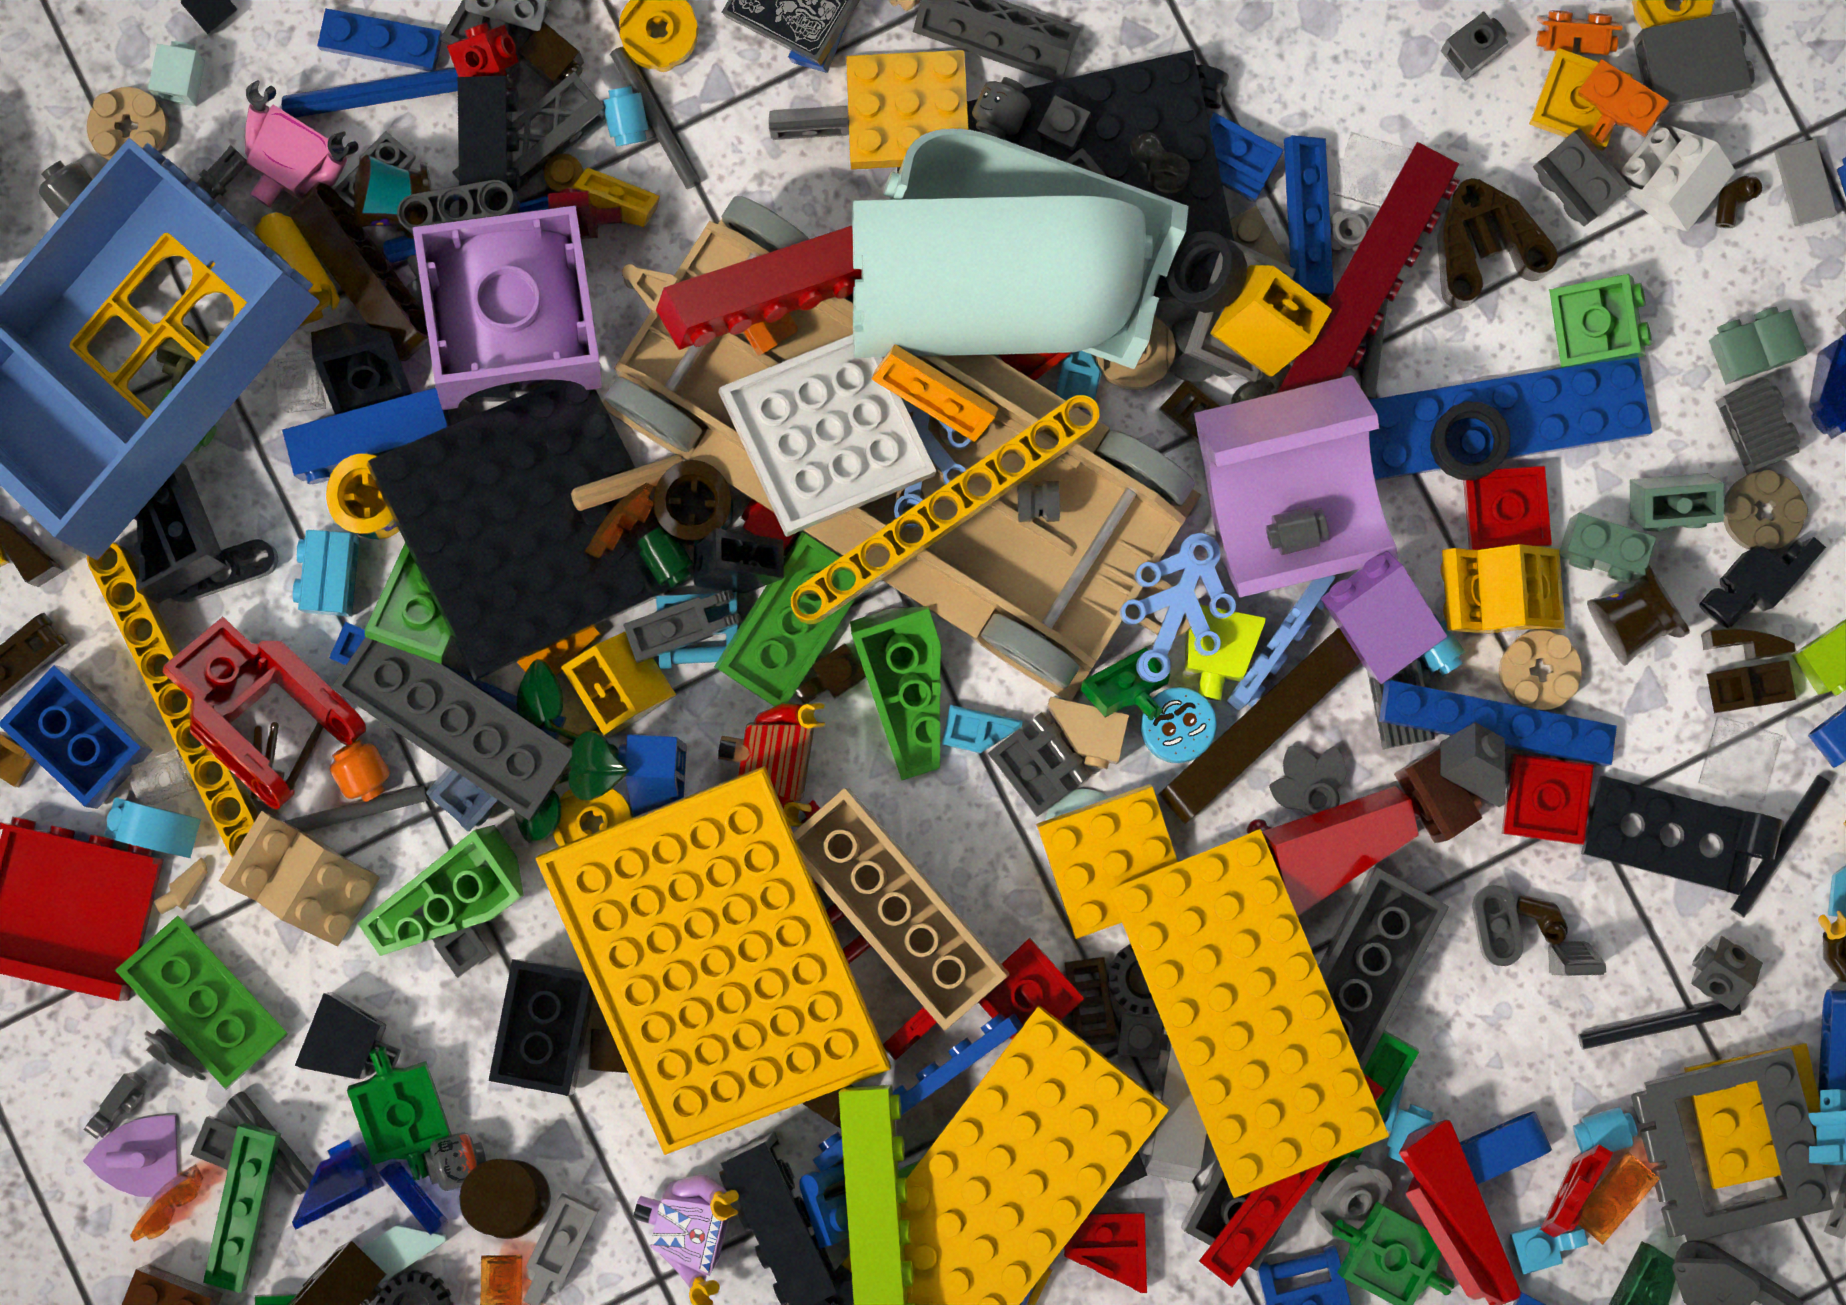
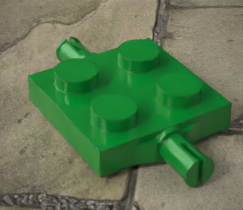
[347,1046,452,1180]
[1332,1201,1455,1305]

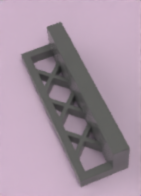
[913,0,1081,82]
[452,71,606,193]

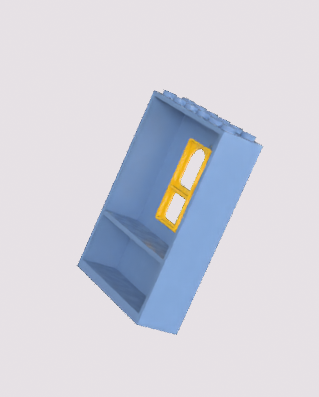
[0,138,320,561]

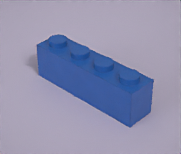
[282,388,451,484]

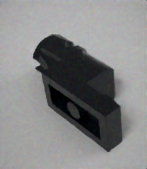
[1699,537,1826,629]

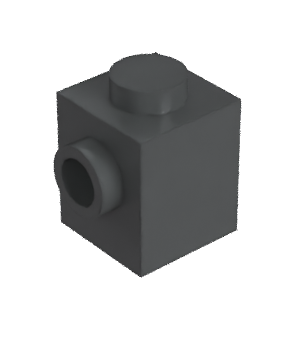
[1440,11,1508,81]

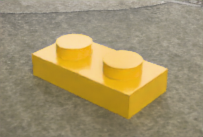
[573,167,660,228]

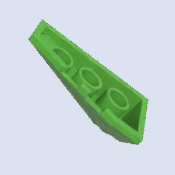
[850,606,941,780]
[357,825,524,956]

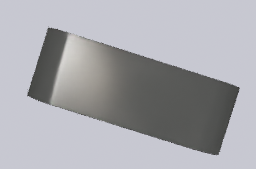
[397,180,520,234]

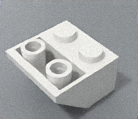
[1619,122,1736,232]

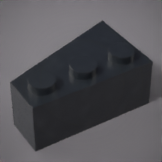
[134,463,228,604]

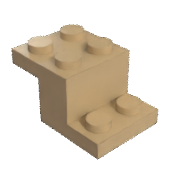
[219,811,380,947]

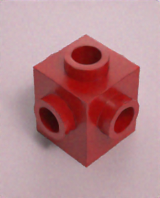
[447,22,519,77]

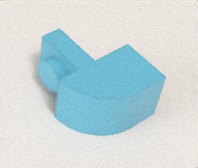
[104,797,201,858]

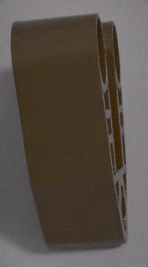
[1437,178,1558,309]

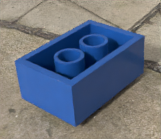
[0,665,153,809]

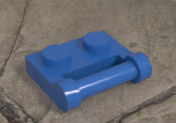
[799,1160,849,1248]
[1257,1245,1351,1305]

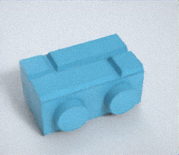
[293,530,360,617]

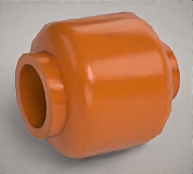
[329,739,390,802]

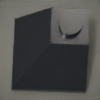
[311,322,413,415]

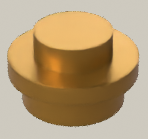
[544,153,584,193]

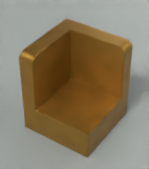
[0,731,36,788]

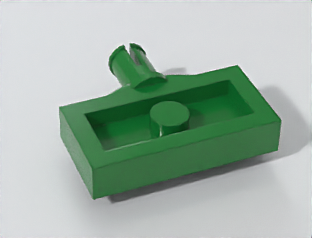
[1081,647,1171,720]

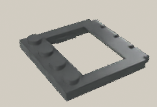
[1631,1048,1834,1242]

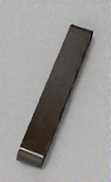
[1158,627,1361,824]

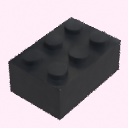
[488,959,594,1096]

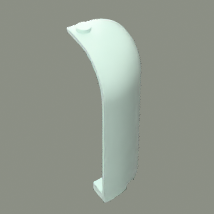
[883,128,1188,369]
[852,196,1153,358]

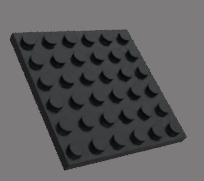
[967,50,1234,302]
[367,380,692,681]

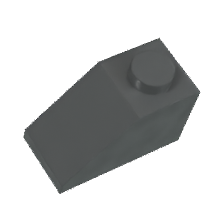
[1440,722,1505,807]

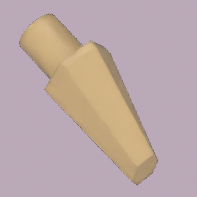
[154,858,207,914]

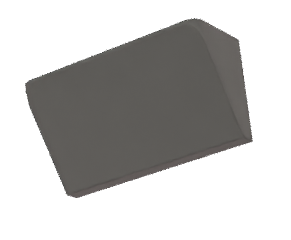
[769,106,849,140]

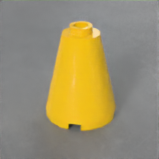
[255,212,340,326]

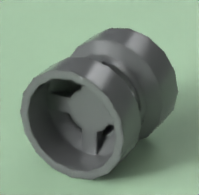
[1017,481,1060,522]

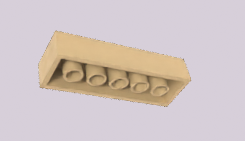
[793,788,1010,1031]

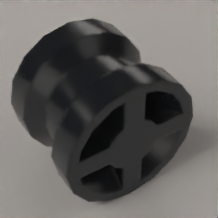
[1197,65,1229,109]

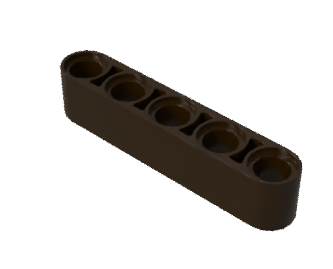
[290,182,429,361]

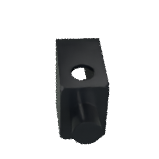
[694,528,784,593]
[294,992,401,1080]

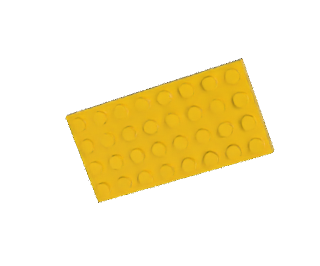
[1109,829,1389,1199]
[841,1006,1170,1305]

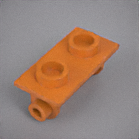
[1536,10,1623,55]

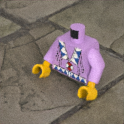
[633,1174,739,1305]

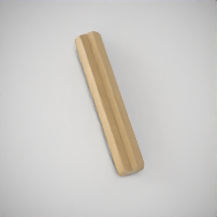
[571,455,683,511]

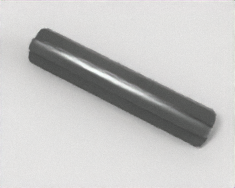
[226,1092,316,1195]

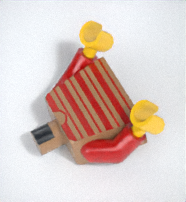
[718,703,825,827]

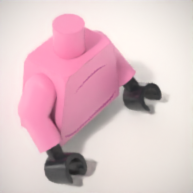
[245,80,359,208]

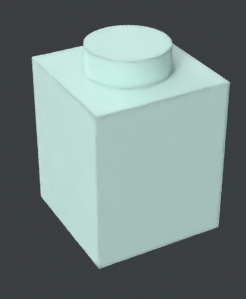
[148,41,205,107]

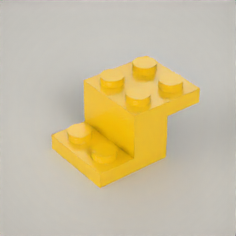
[1440,544,1565,634]

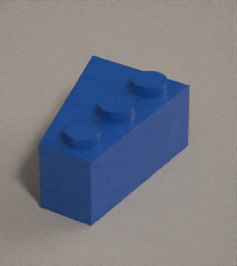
[618,735,687,817]

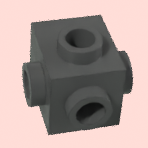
[1691,935,1763,1011]

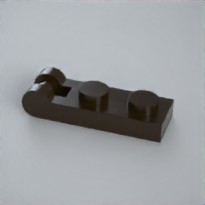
[0,613,70,702]

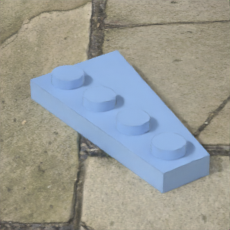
[1226,575,1336,711]

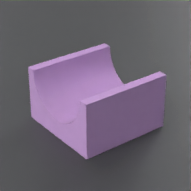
[413,206,602,410]
[1194,375,1398,598]

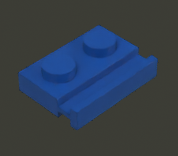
[1209,112,1284,202]

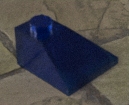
[1808,334,1846,439]
[292,1140,385,1230]

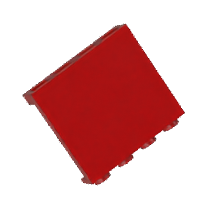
[0,816,164,1001]

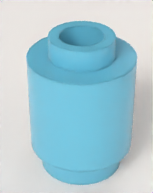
[602,86,649,147]
[1420,614,1465,676]
[1387,1104,1437,1164]
[1573,1107,1638,1154]

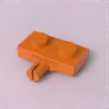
[1578,59,1669,143]

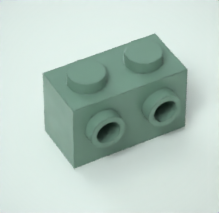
[1630,473,1724,532]
[1560,512,1657,583]

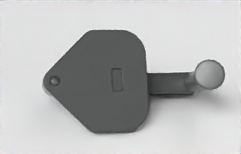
[1672,1241,1803,1305]

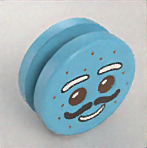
[1140,687,1217,763]

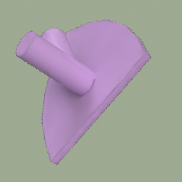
[83,1115,179,1198]

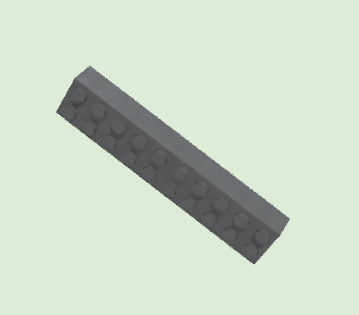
[1181,867,1449,1271]

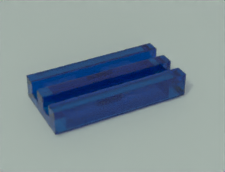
[378,1160,448,1236]

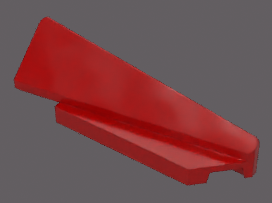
[1399,1119,1521,1305]

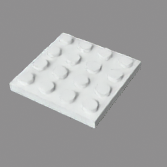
[719,334,936,537]

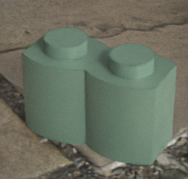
[1709,307,1807,385]

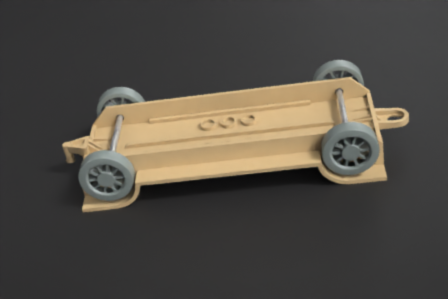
[602,196,1202,701]

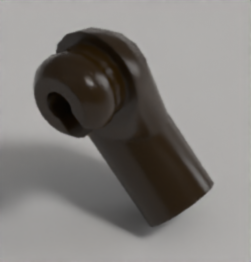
[1715,176,1762,228]
[1516,894,1568,945]

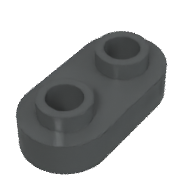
[1472,885,1523,966]

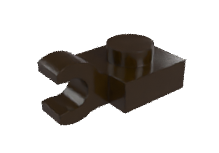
[795,643,866,705]

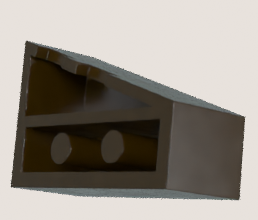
[288,1240,387,1305]

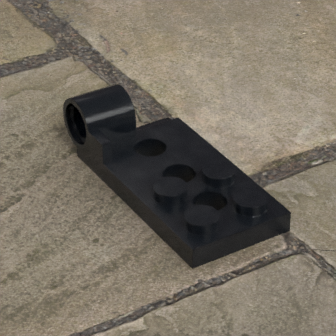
[1581,776,1784,895]

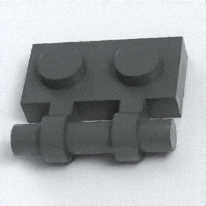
[988,712,1091,817]

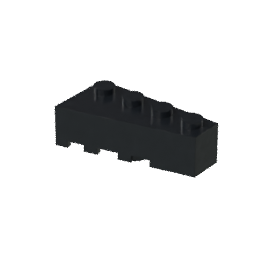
[719,1131,841,1305]

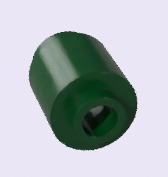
[637,526,694,588]

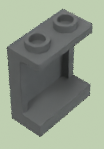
[1633,11,1755,114]

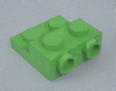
[1549,274,1652,368]

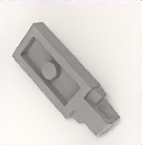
[523,1192,600,1305]

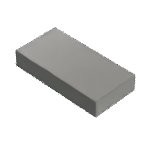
[1774,139,1837,227]

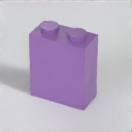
[1320,551,1447,684]

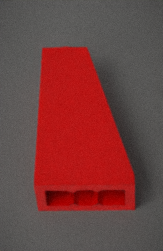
[1262,786,1420,916]

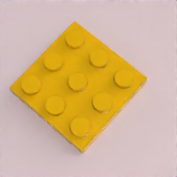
[846,50,968,169]
[1036,784,1178,939]
[1684,1043,1828,1189]

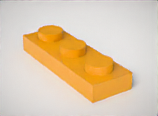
[872,344,999,442]

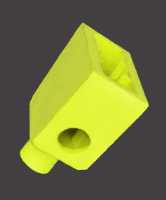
[1185,604,1266,701]

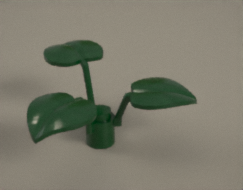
[514,659,629,843]

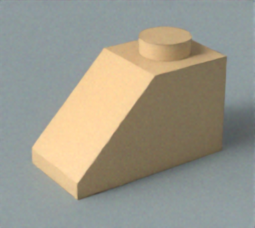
[1047,697,1129,769]

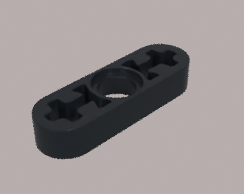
[170,539,278,603]

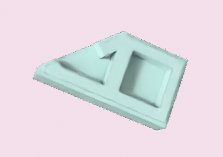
[361,1224,449,1283]

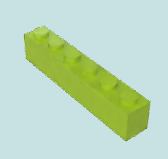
[839,1085,915,1305]

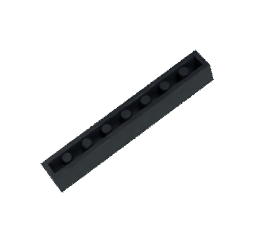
[457,76,523,402]

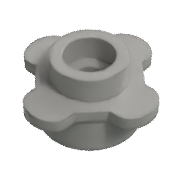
[1330,212,1369,252]

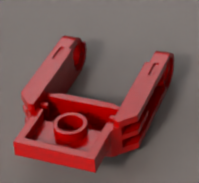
[162,616,366,809]
[883,938,1085,1061]

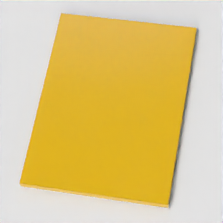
[535,766,891,1155]

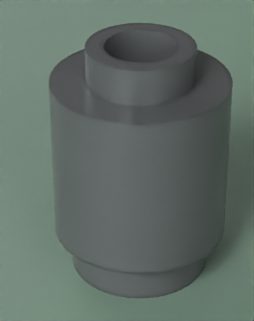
[1266,507,1329,555]

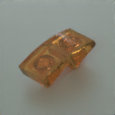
[585,482,654,558]
[1578,1152,1660,1245]
[130,1164,204,1242]
[480,1255,522,1305]

